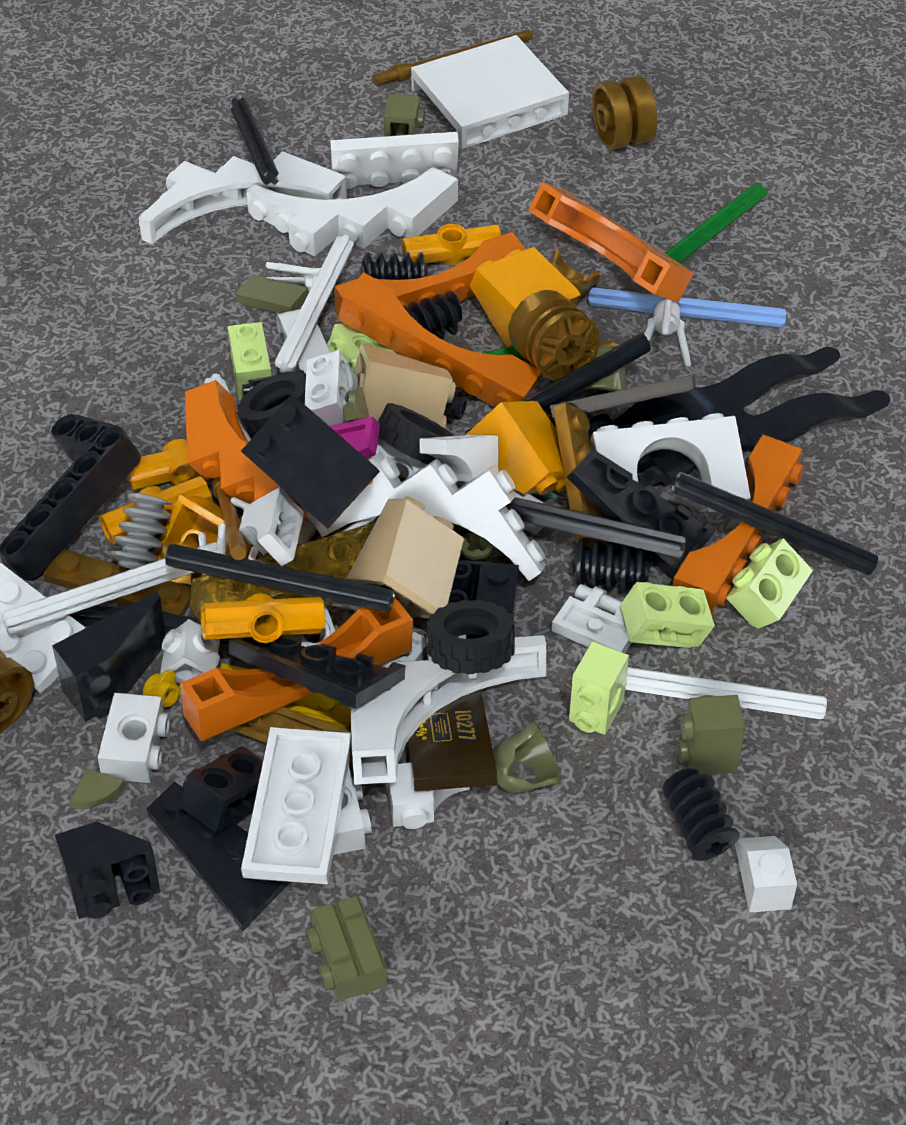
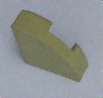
[343,387,369,422]
[70,769,125,809]

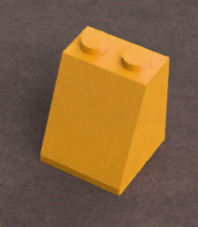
[470,247,581,347]
[465,401,566,495]

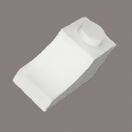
[420,434,498,484]
[239,487,304,566]
[387,763,470,829]

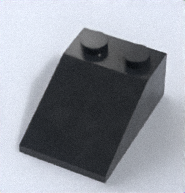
[241,395,380,529]
[52,592,166,722]

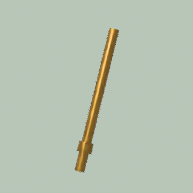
[372,29,533,86]
[212,477,247,560]

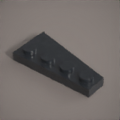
[566,449,718,580]
[229,635,406,709]
[147,781,291,931]

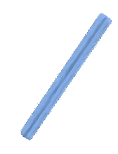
[588,287,786,328]

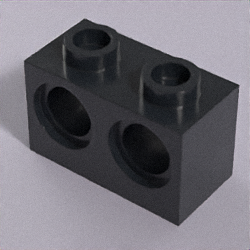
[180,746,263,833]

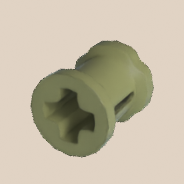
[461,532,493,562]

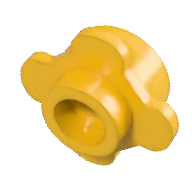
[143,670,181,709]

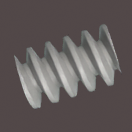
[110,493,174,569]

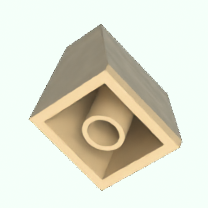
[354,343,455,428]
[347,496,464,619]

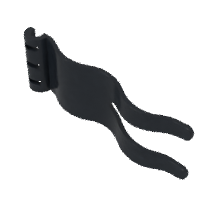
[588,347,890,487]

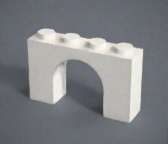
[590,413,751,518]

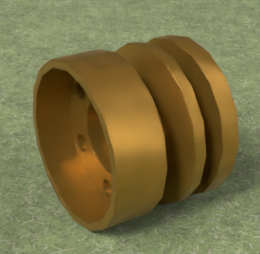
[508,290,600,380]

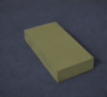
[235,274,309,313]

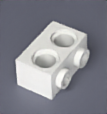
[305,350,358,426]

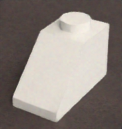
[735,836,797,913]

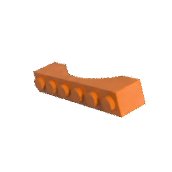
[528,182,694,302]
[334,232,526,316]
[338,272,541,407]
[673,434,805,615]
[180,597,413,742]

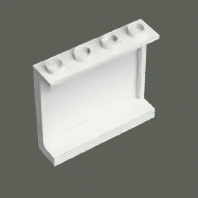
[411,35,569,149]

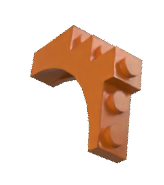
[185,380,373,522]

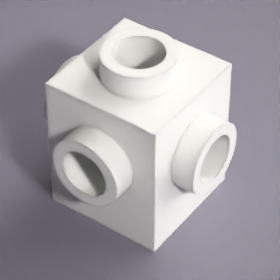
[160,619,220,683]

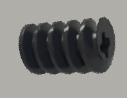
[361,251,428,280]
[402,290,462,338]
[573,538,653,594]
[662,768,740,861]

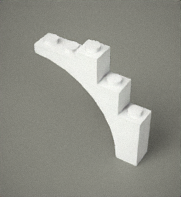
[139,151,347,244]
[246,167,458,256]
[307,452,546,581]
[351,634,546,785]

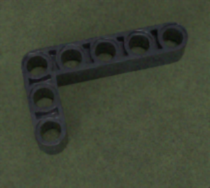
[0,414,141,581]

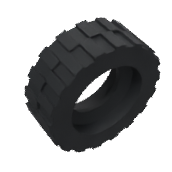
[237,371,306,439]
[378,403,454,464]
[427,600,515,675]

